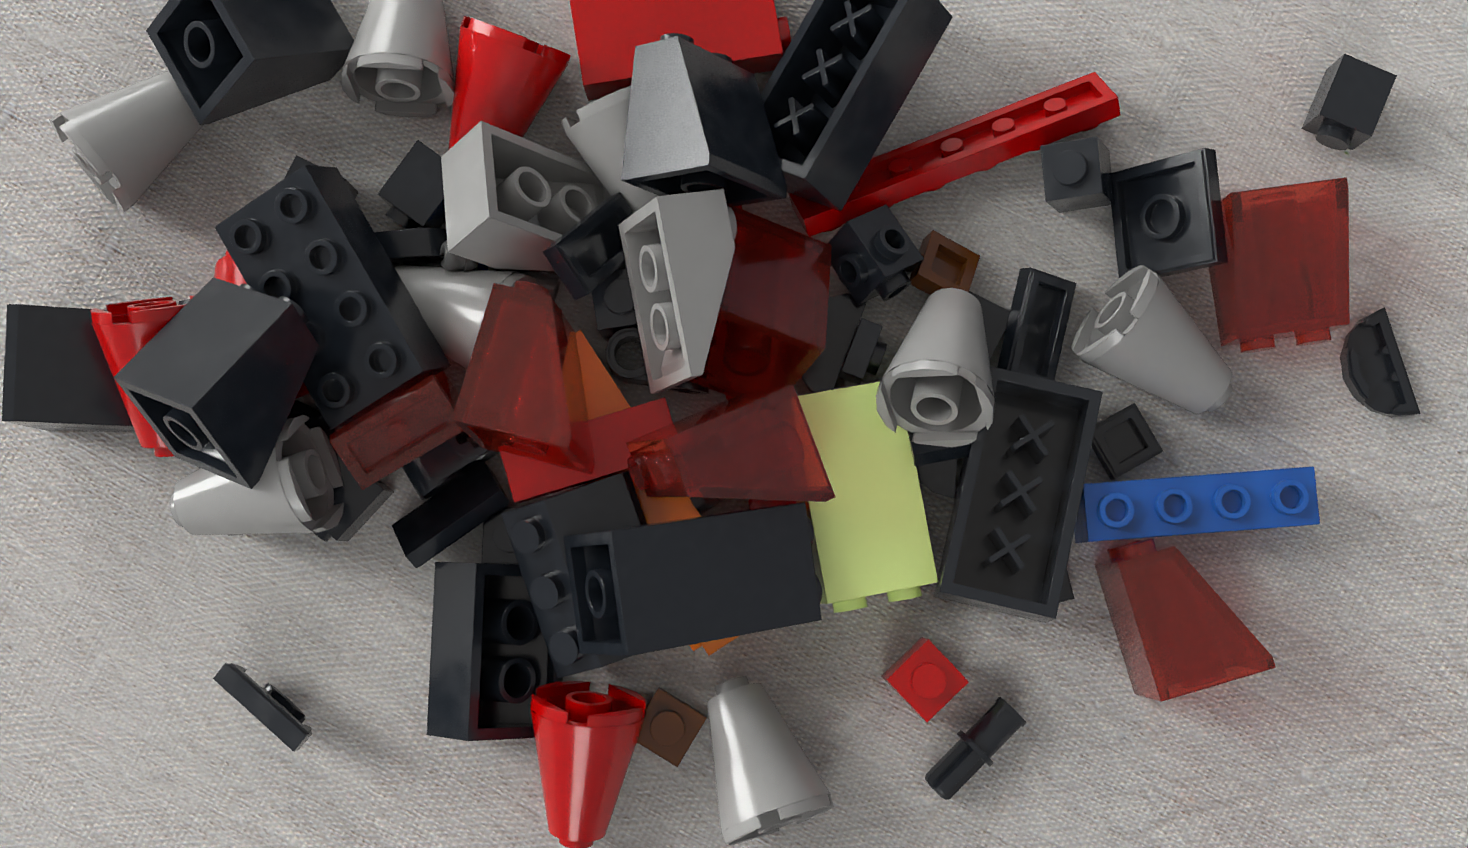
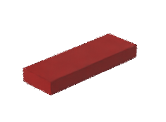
[499,397,682,504]

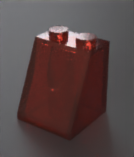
[1208,177,1350,353]
[689,205,832,411]
[452,281,595,475]
[626,385,835,502]
[1094,539,1276,702]

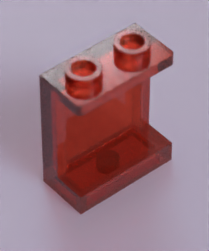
[330,370,466,490]

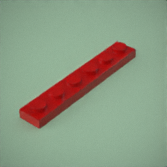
[788,72,1121,237]

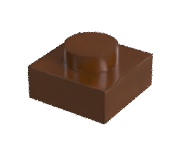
[910,230,980,295]
[637,687,707,767]

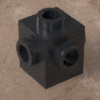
[821,204,924,305]

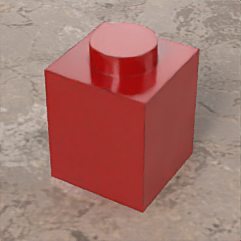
[881,637,969,722]

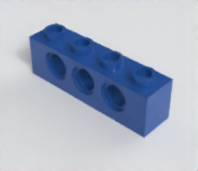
[1074,466,1320,543]

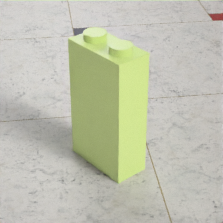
[778,382,938,613]

